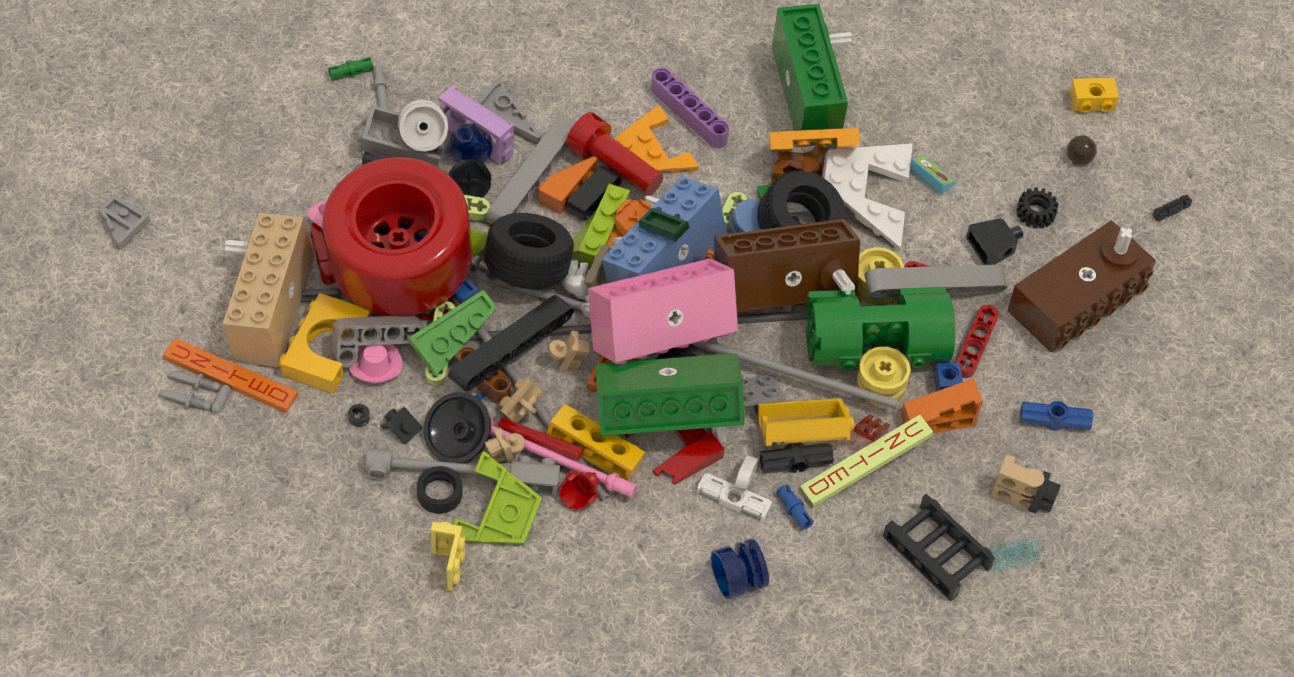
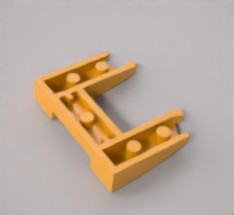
[768,128,860,152]

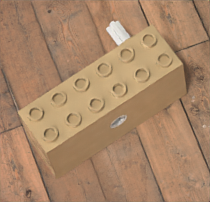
[223,213,314,367]

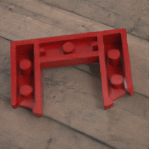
[624,428,725,485]

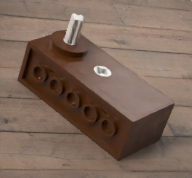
[714,219,860,314]
[1007,220,1156,352]

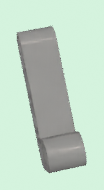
[331,316,425,368]

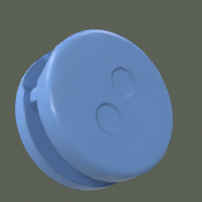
[729,199,761,233]

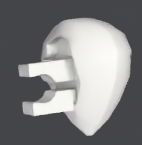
[561,260,588,301]

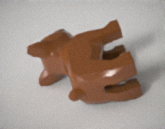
[771,143,830,183]

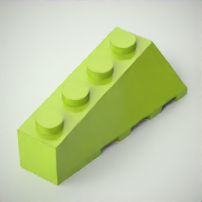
[571,184,630,270]

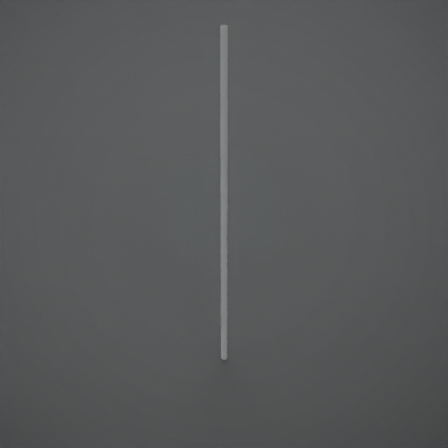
[468,270,898,409]

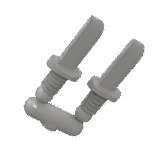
[158,371,231,414]

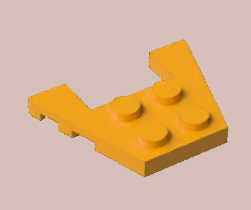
[614,105,698,173]

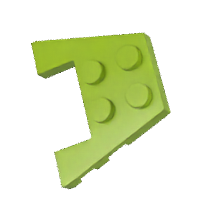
[453,451,542,544]

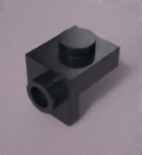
[380,407,423,444]

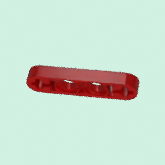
[956,304,999,378]

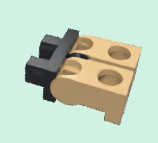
[991,455,1061,513]

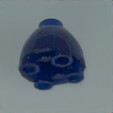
[449,123,493,163]

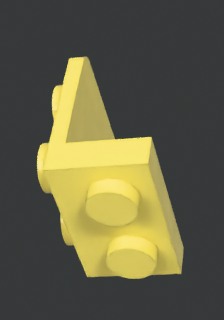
[431,522,466,591]

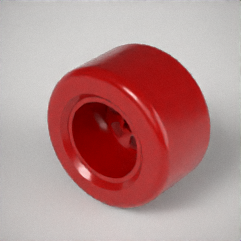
[322,157,473,316]

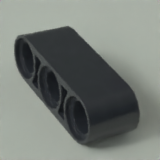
[566,165,622,221]

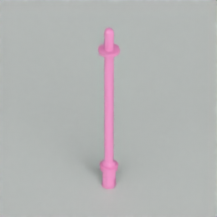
[490,418,638,498]

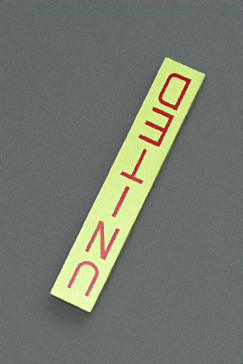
[800,415,933,507]

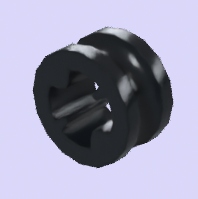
[348,404,370,427]

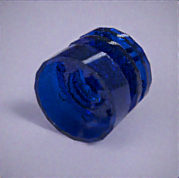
[710,538,769,600]

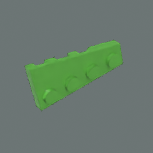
[408,290,497,377]

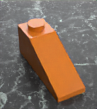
[537,156,597,214]

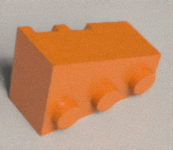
[901,378,983,434]

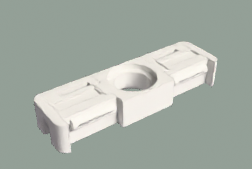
[697,473,772,522]

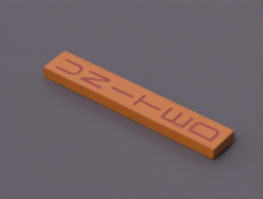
[163,338,298,413]

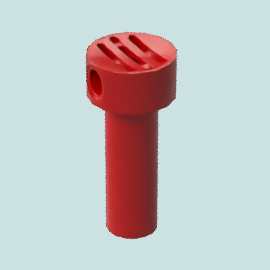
[566,111,663,196]

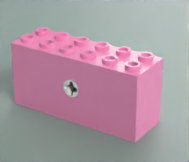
[588,258,738,364]

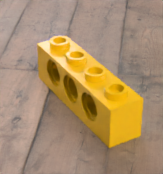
[546,404,645,481]

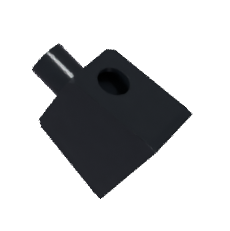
[966,218,1023,265]

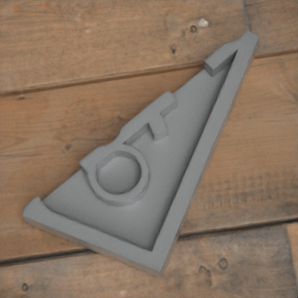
[477,79,541,143]

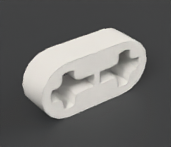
[735,455,759,490]

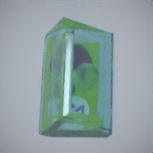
[987,536,1040,571]

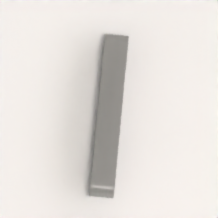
[485,115,576,224]
[864,265,1007,298]

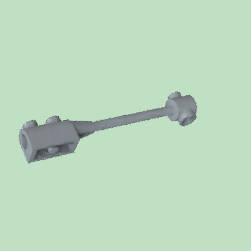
[366,443,560,497]

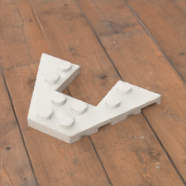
[822,144,913,251]

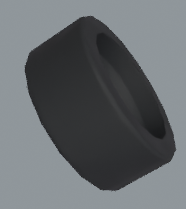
[417,466,463,514]

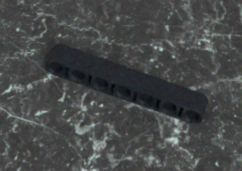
[448,295,574,392]

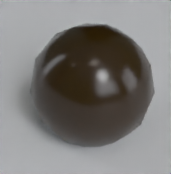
[1067,135,1097,165]

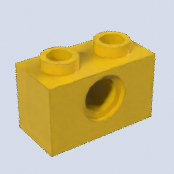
[1069,78,1119,113]

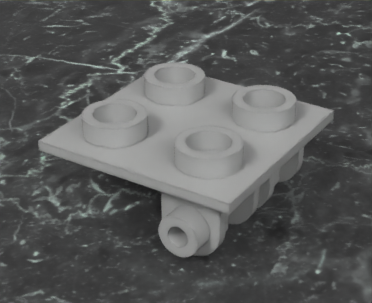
[742,375,786,416]

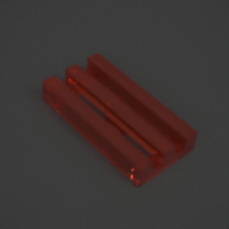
[853,414,891,442]

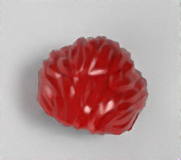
[559,471,600,510]

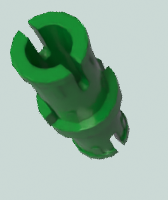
[328,56,374,81]

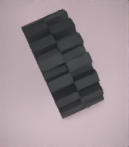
[1016,187,1059,229]

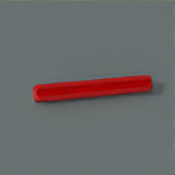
[497,418,583,461]

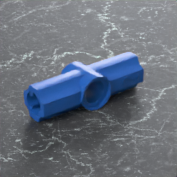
[1020,401,1093,431]

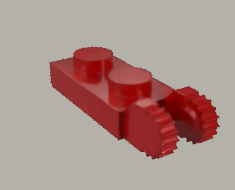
[310,223,335,285]

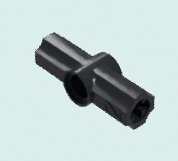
[759,442,834,473]

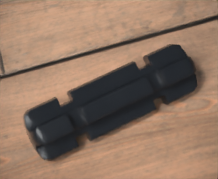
[1152,194,1192,221]

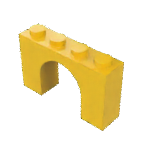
[279,293,371,394]

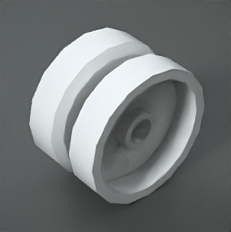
[398,99,448,152]

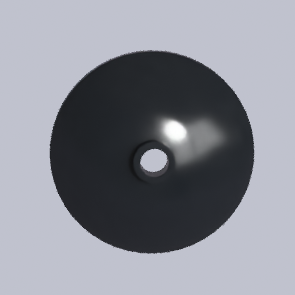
[423,392,491,463]

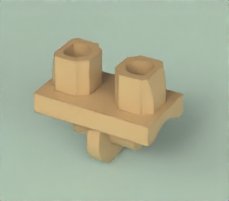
[548,331,589,373]
[499,378,544,423]
[485,428,525,463]

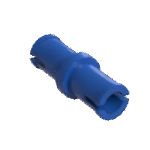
[776,484,814,530]

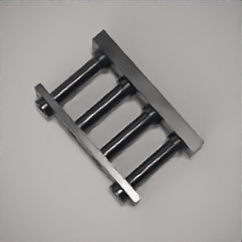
[883,494,995,601]

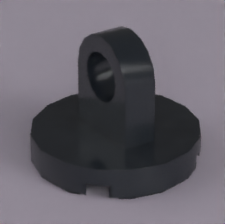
[448,158,492,198]

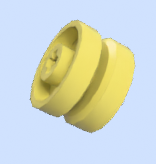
[857,247,904,305]
[856,347,911,406]

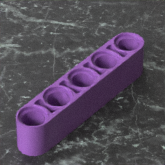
[651,68,729,148]

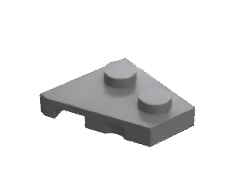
[99,194,150,249]

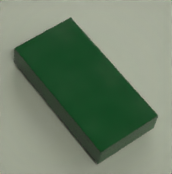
[638,208,690,242]

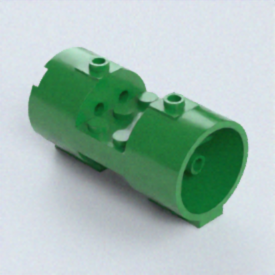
[806,287,955,370]

